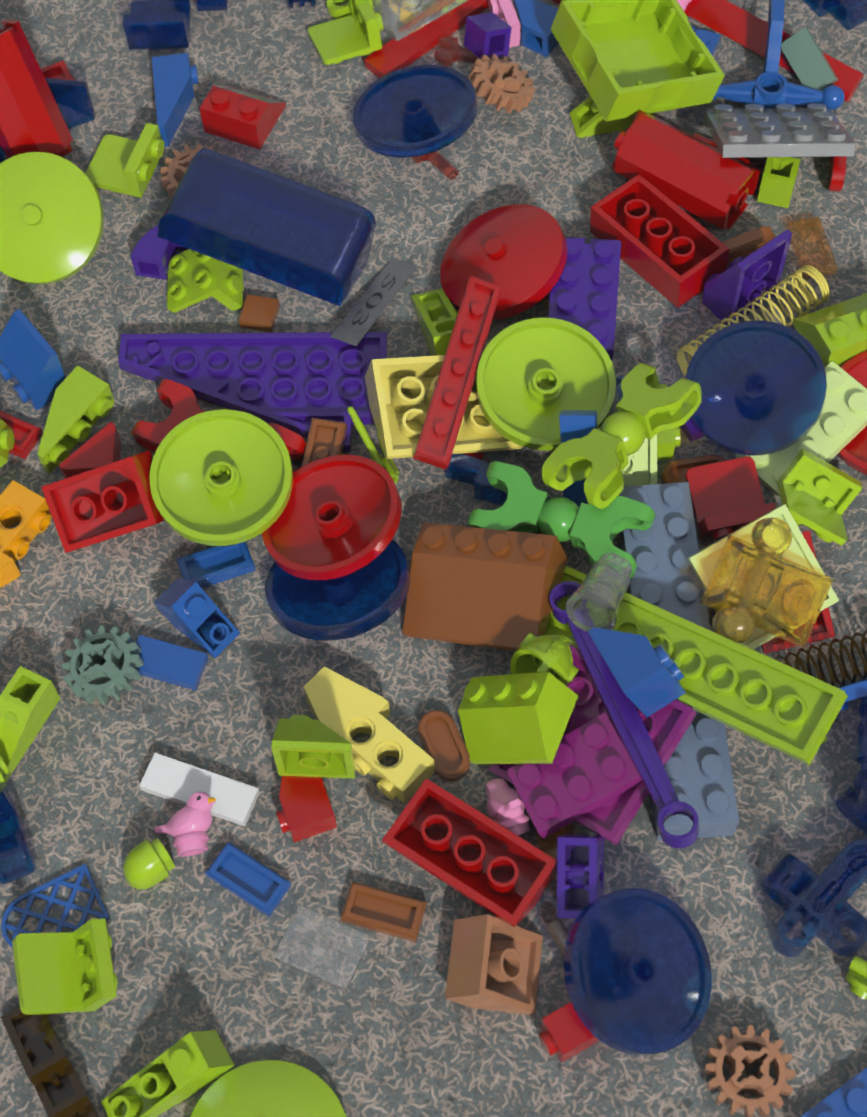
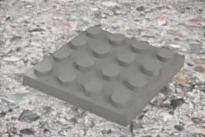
[704,103,855,158]

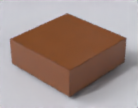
[239,294,280,332]

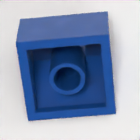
[0,309,66,411]
[588,627,686,717]

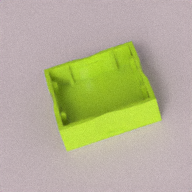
[550,0,725,121]

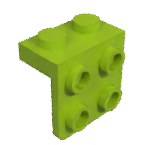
[308,0,384,65]
[85,123,165,198]
[167,235,244,313]
[778,448,863,546]
[12,919,118,1015]

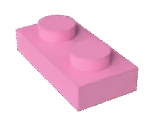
[488,0,521,48]

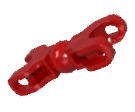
[130,379,306,461]

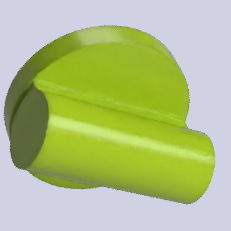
[845,956,867,1000]

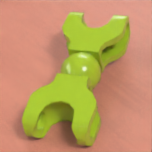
[542,363,702,509]

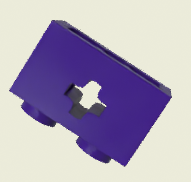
[557,834,605,920]

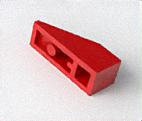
[276,714,337,843]

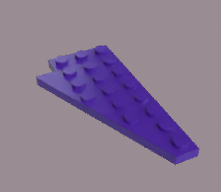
[118,332,388,452]

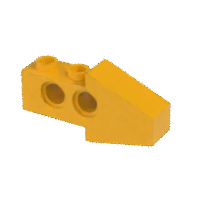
[0,480,52,588]

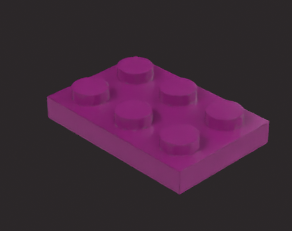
[506,712,643,839]

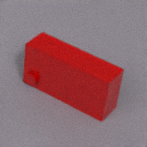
[590,174,729,308]

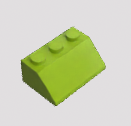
[793,293,867,371]
[458,672,578,765]

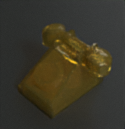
[700,517,834,648]

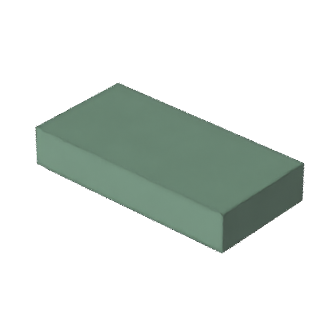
[781,27,839,91]

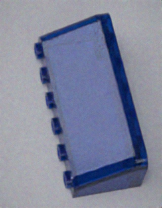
[157,149,376,306]

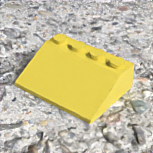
[365,353,523,459]

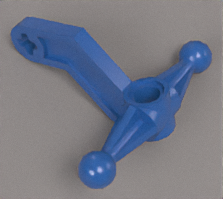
[712,0,845,110]

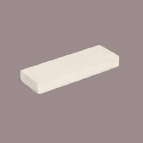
[139,753,260,827]

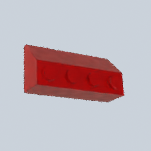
[382,778,557,928]

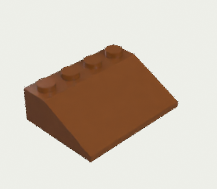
[402,522,568,651]

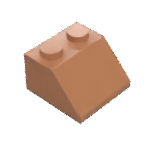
[445,914,543,1015]

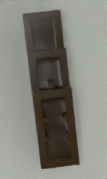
[1,1006,99,1117]

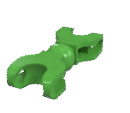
[466,461,656,579]

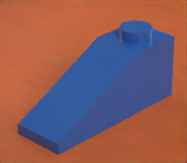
[152,53,199,147]

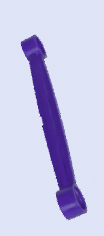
[549,581,699,848]

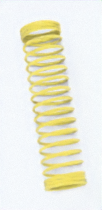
[677,265,830,386]

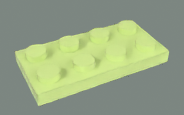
[735,361,867,499]

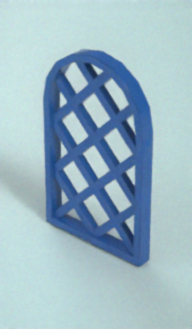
[1,864,110,948]

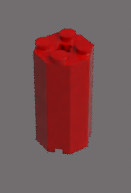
[0,19,73,159]
[612,110,760,230]

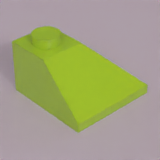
[271,715,356,779]

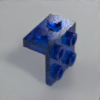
[123,0,191,50]

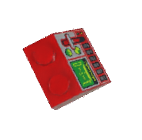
[200,85,286,150]

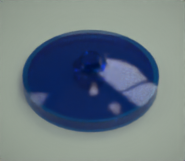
[353,65,477,158]
[685,320,827,456]
[265,539,410,641]
[563,888,712,1055]

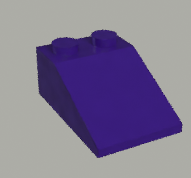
[702,229,792,326]

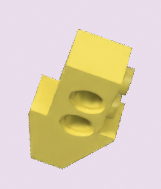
[304,667,435,804]

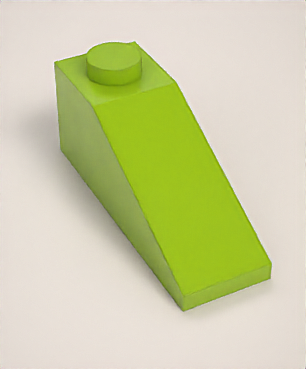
[411,288,457,356]

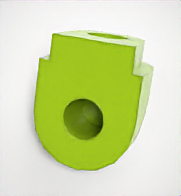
[123,837,175,889]

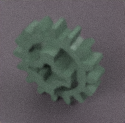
[62,625,144,705]

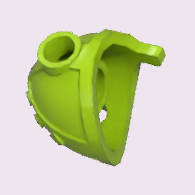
[510,632,579,686]

